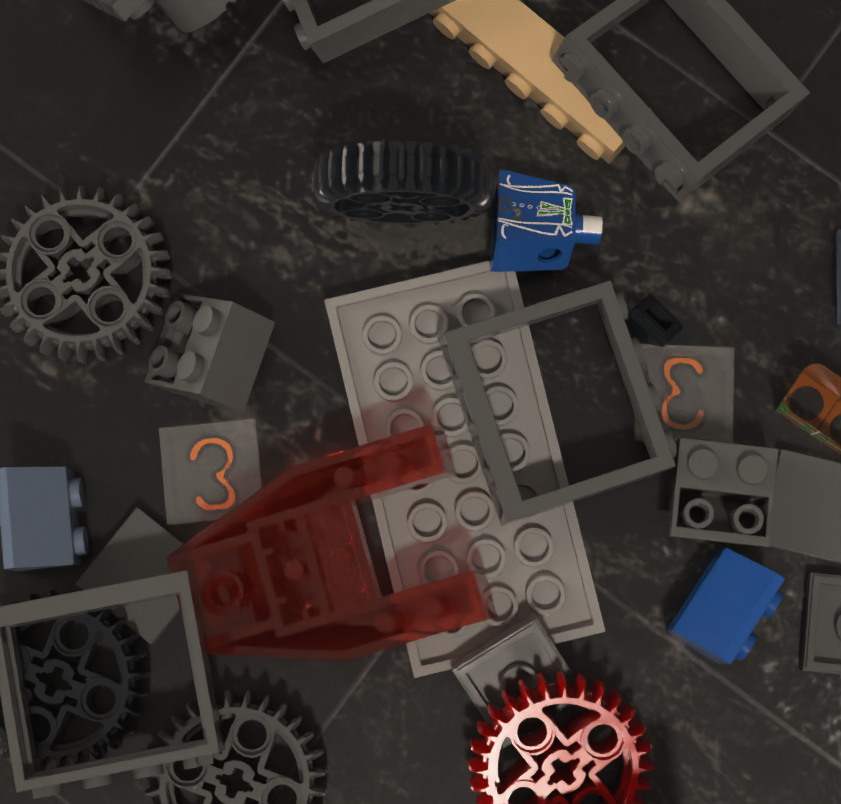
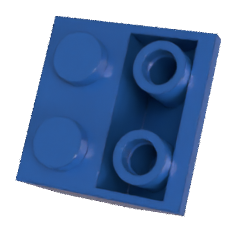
[667,548,785,664]

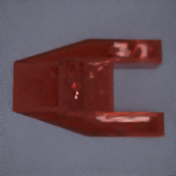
[166,424,497,661]

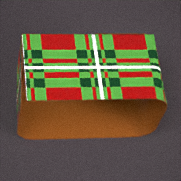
[775,364,841,455]

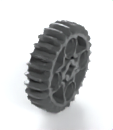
[0,185,172,364]
[144,689,328,804]

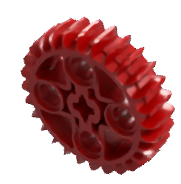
[468,670,654,804]

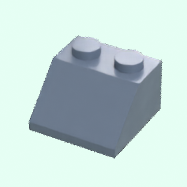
[0,467,89,573]

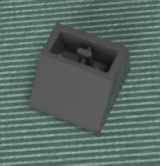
[144,293,275,413]
[668,438,779,548]

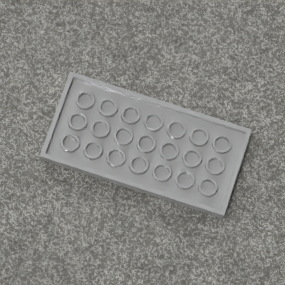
[324,260,606,678]

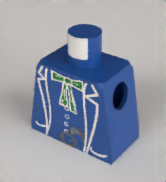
[491,170,603,272]

